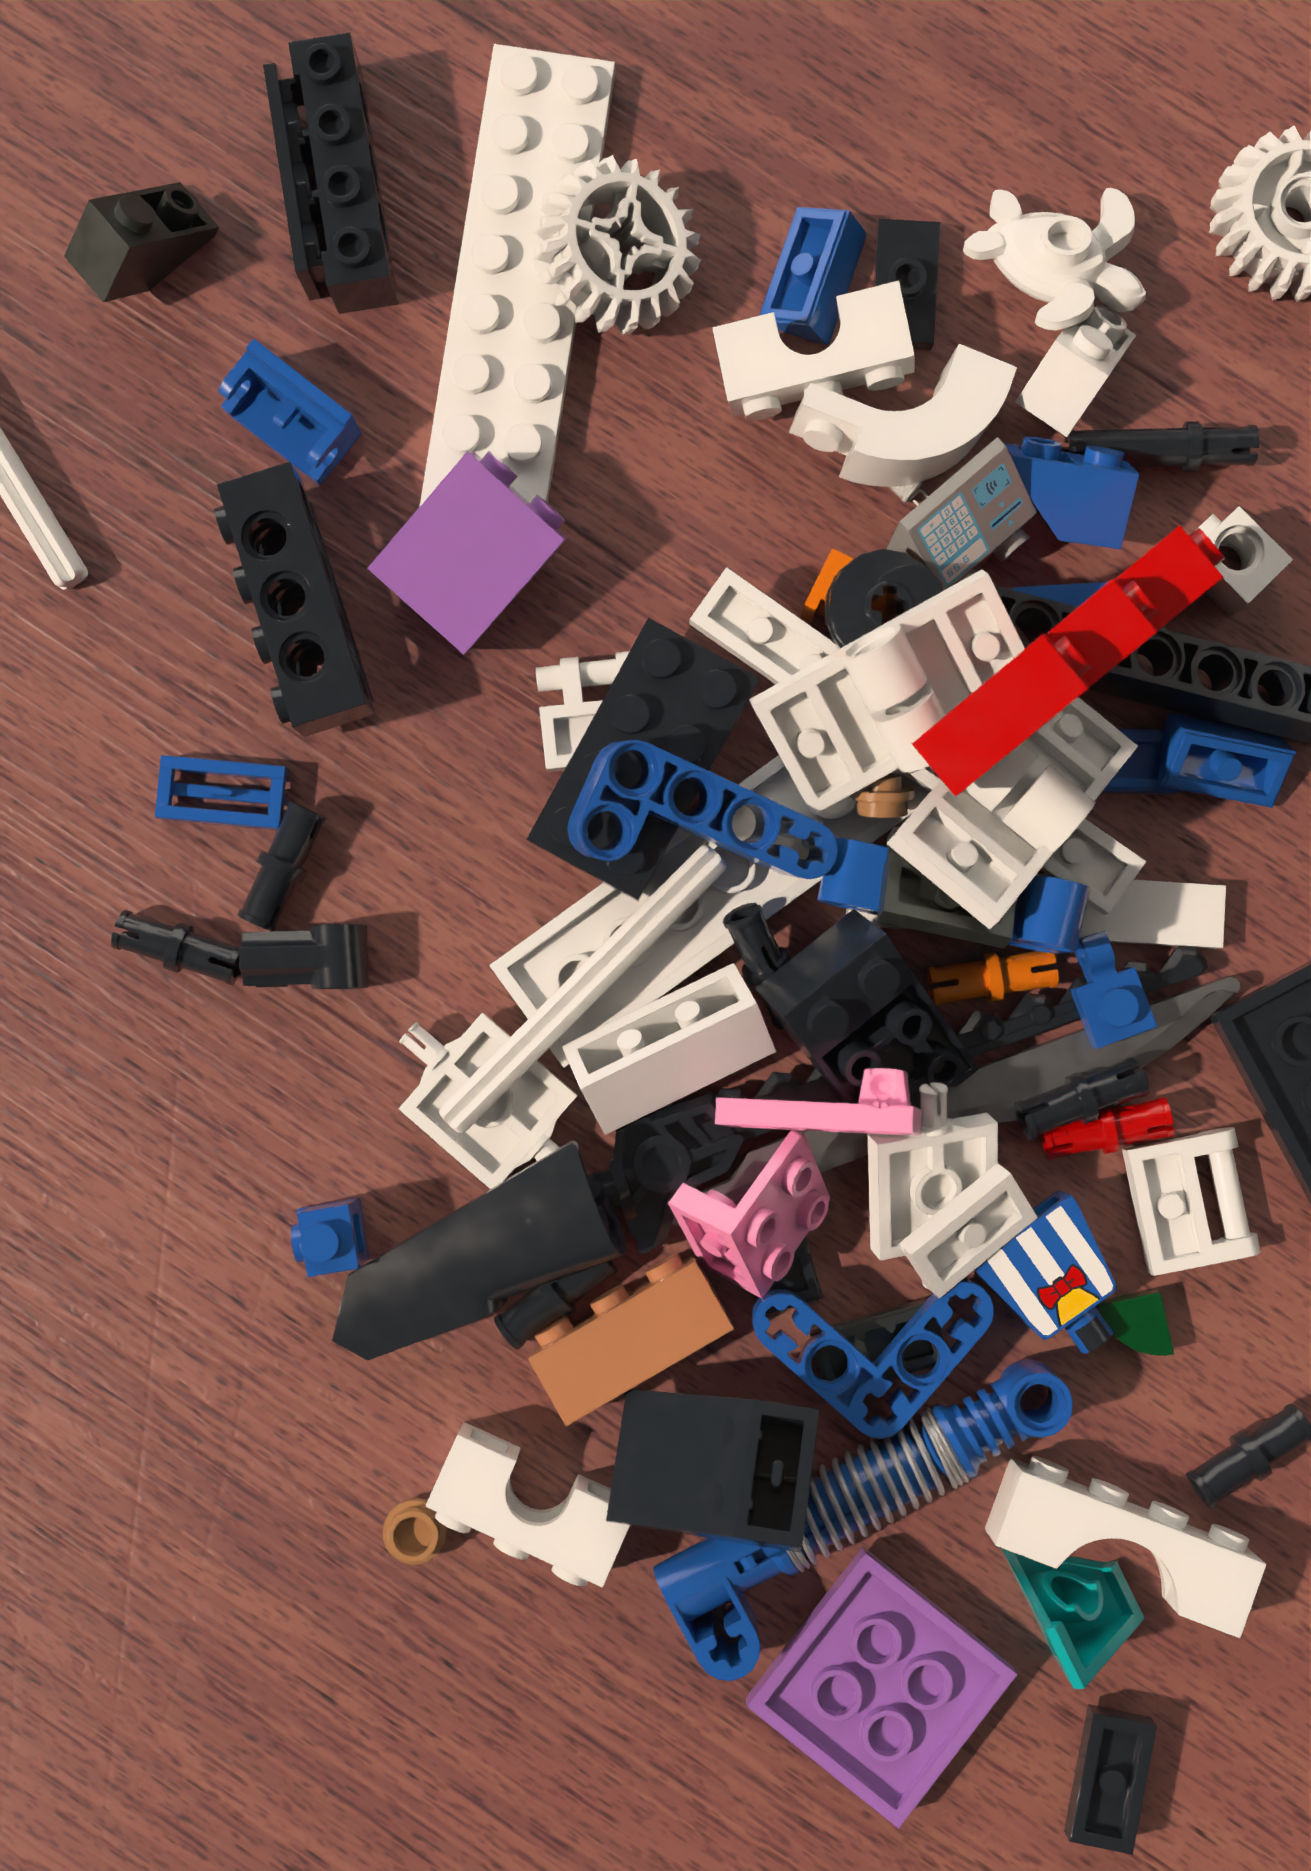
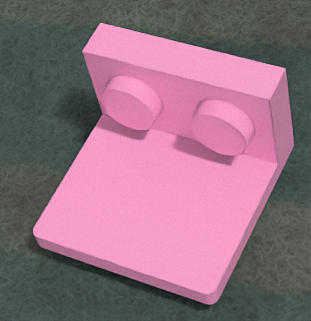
[668,1130,830,1298]

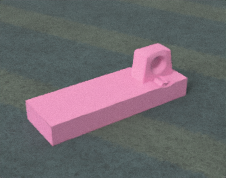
[715,1068,922,1136]

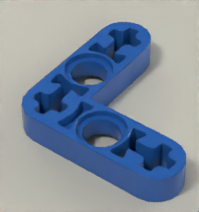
[751,1279,994,1439]

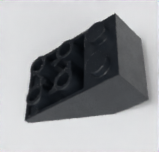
[755,909,979,1109]
[606,1389,819,1553]

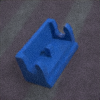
[218,338,361,486]

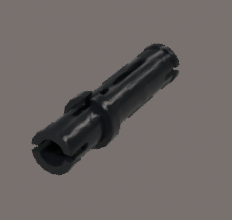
[1063,421,1259,472]

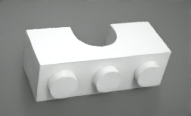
[713,281,915,420]
[425,1422,630,1587]

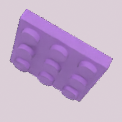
[745,1547,1017,1829]

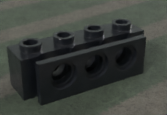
[263,32,399,314]
[214,462,375,737]

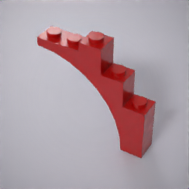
[912,525,1225,797]

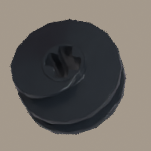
[825,549,943,648]

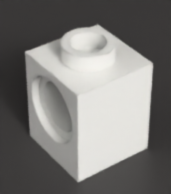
[1195,506,1293,617]

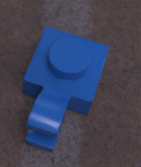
[1070,931,1157,1049]

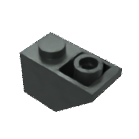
[64,182,219,302]

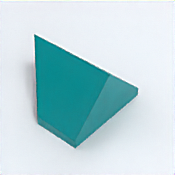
[1001,1548,1145,1689]

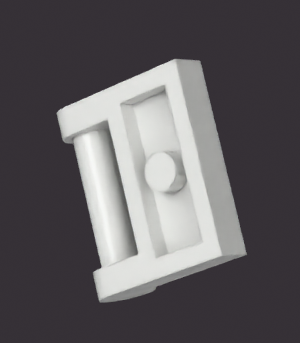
[1122,1127,1261,1276]

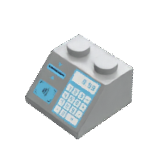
[887,437,1037,591]

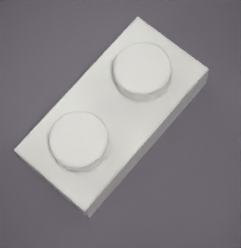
[898,1163,1038,1298]

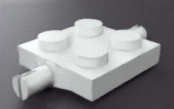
[399,1013,578,1189]
[868,1082,998,1289]

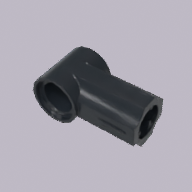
[239,924,368,989]

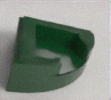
[1095,1289,1174,1356]

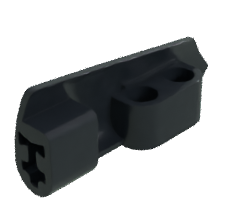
[332,1141,626,1361]

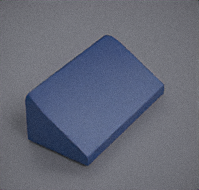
[759,207,866,344]
[1157,712,1296,808]

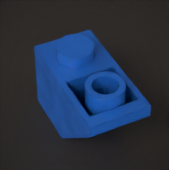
[1004,437,1139,550]

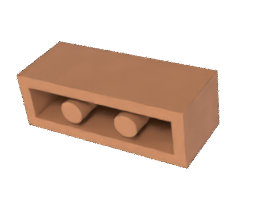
[528,1253,734,1426]

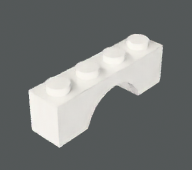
[985,1456,1266,1638]

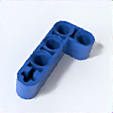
[567,740,838,879]
[817,838,1090,954]

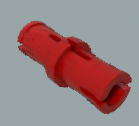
[1040,1097,1175,1160]

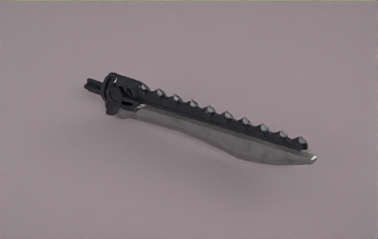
[597,946,1240,1254]

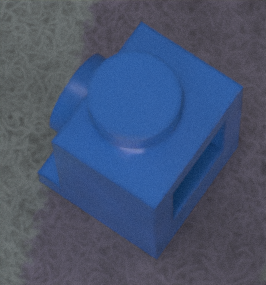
[291,1198,370,1277]

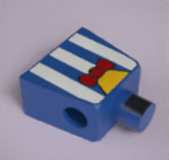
[973,1190,1117,1354]

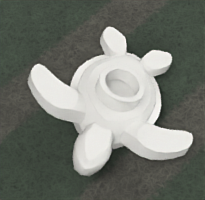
[963,188,1146,331]

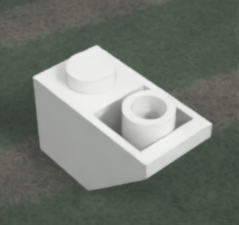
[1015,306,1136,437]

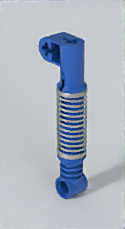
[653,1359,1073,1681]

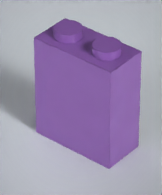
[367,451,568,655]

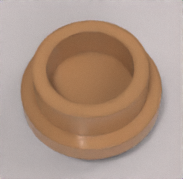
[850,773,915,818]
[383,1498,447,1565]

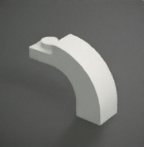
[789,344,1017,487]

